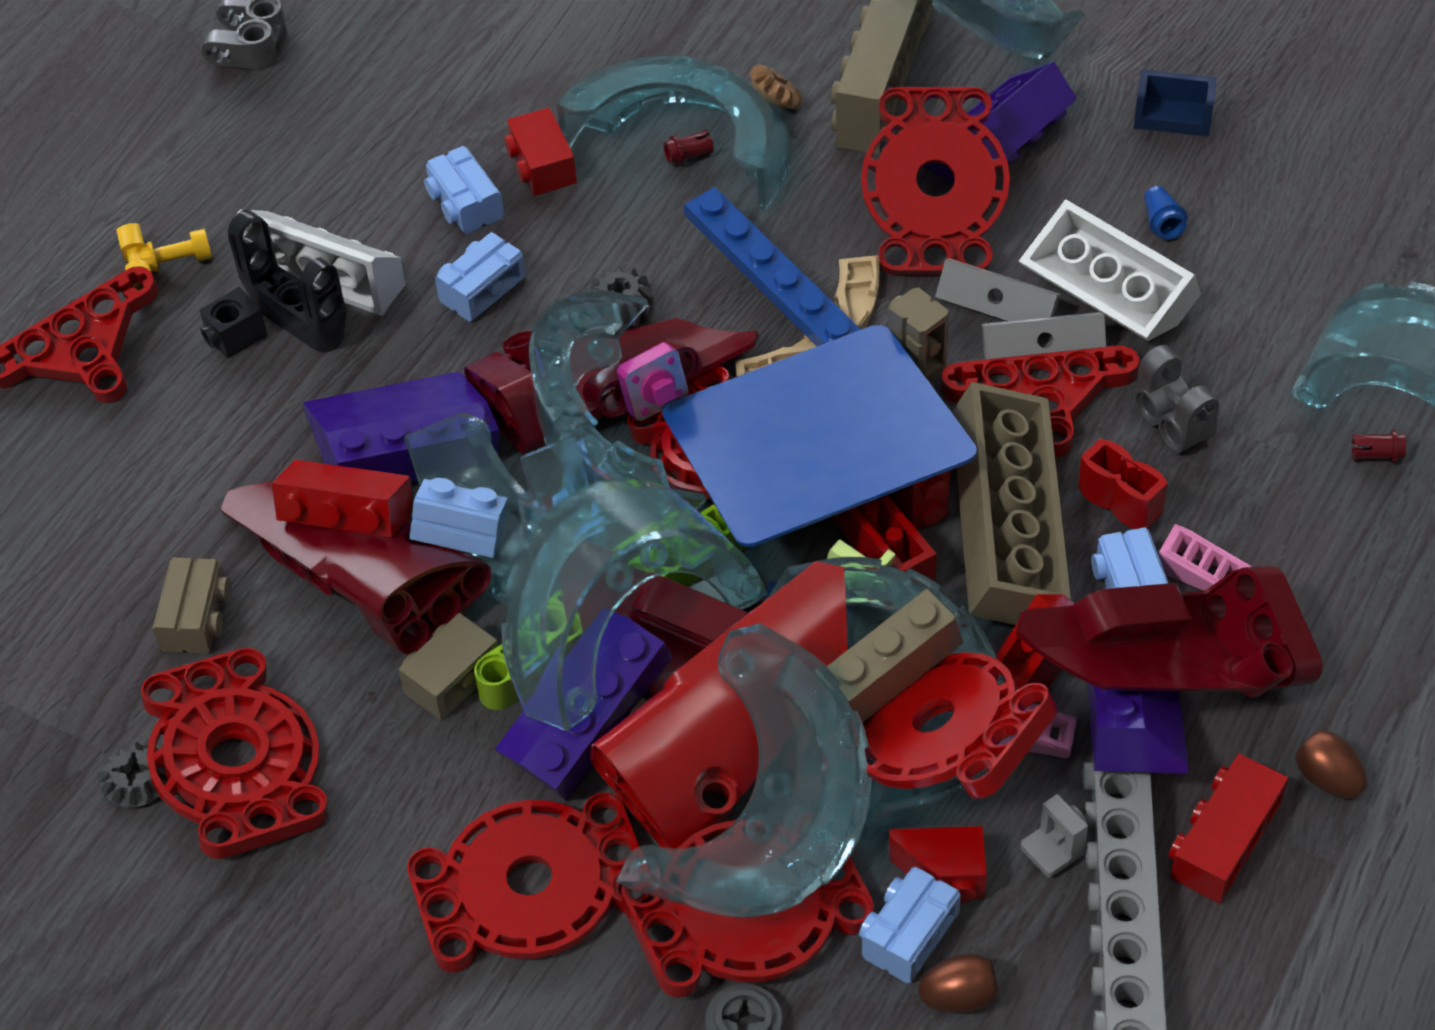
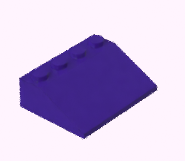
[303,371,499,481]

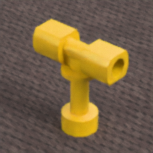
[116,223,212,291]

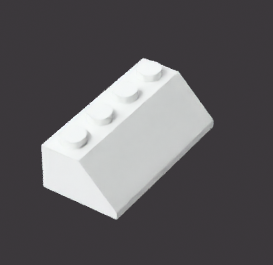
[1019,199,1201,341]
[238,210,406,316]

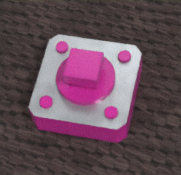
[616,342,689,421]

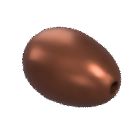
[1296,730,1368,799]
[918,954,998,1013]

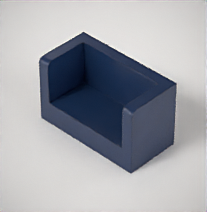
[1133,69,1217,137]

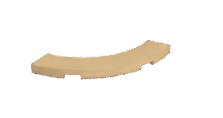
[735,255,879,377]

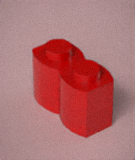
[1078,439,1168,529]

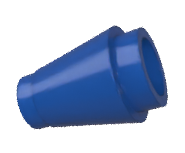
[1144,186,1188,240]

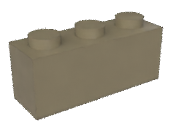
[820,589,963,727]

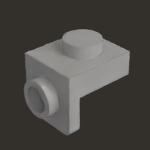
[1020,794,1088,877]

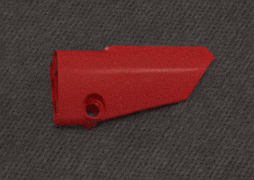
[590,561,847,857]

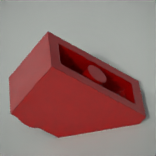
[889,826,987,903]

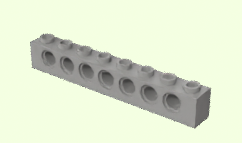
[1082,752,1166,1030]

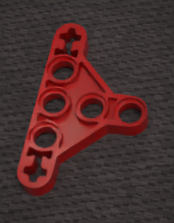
[0,266,158,403]
[941,346,1139,458]

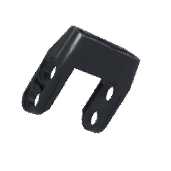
[228,210,346,352]

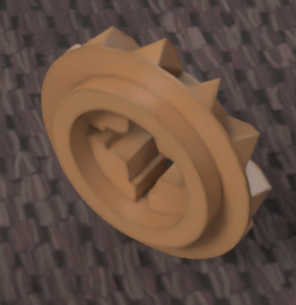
[749,65,803,109]

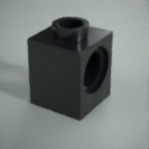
[199,287,267,358]

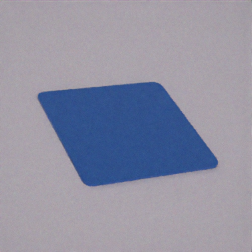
[662,325,977,547]

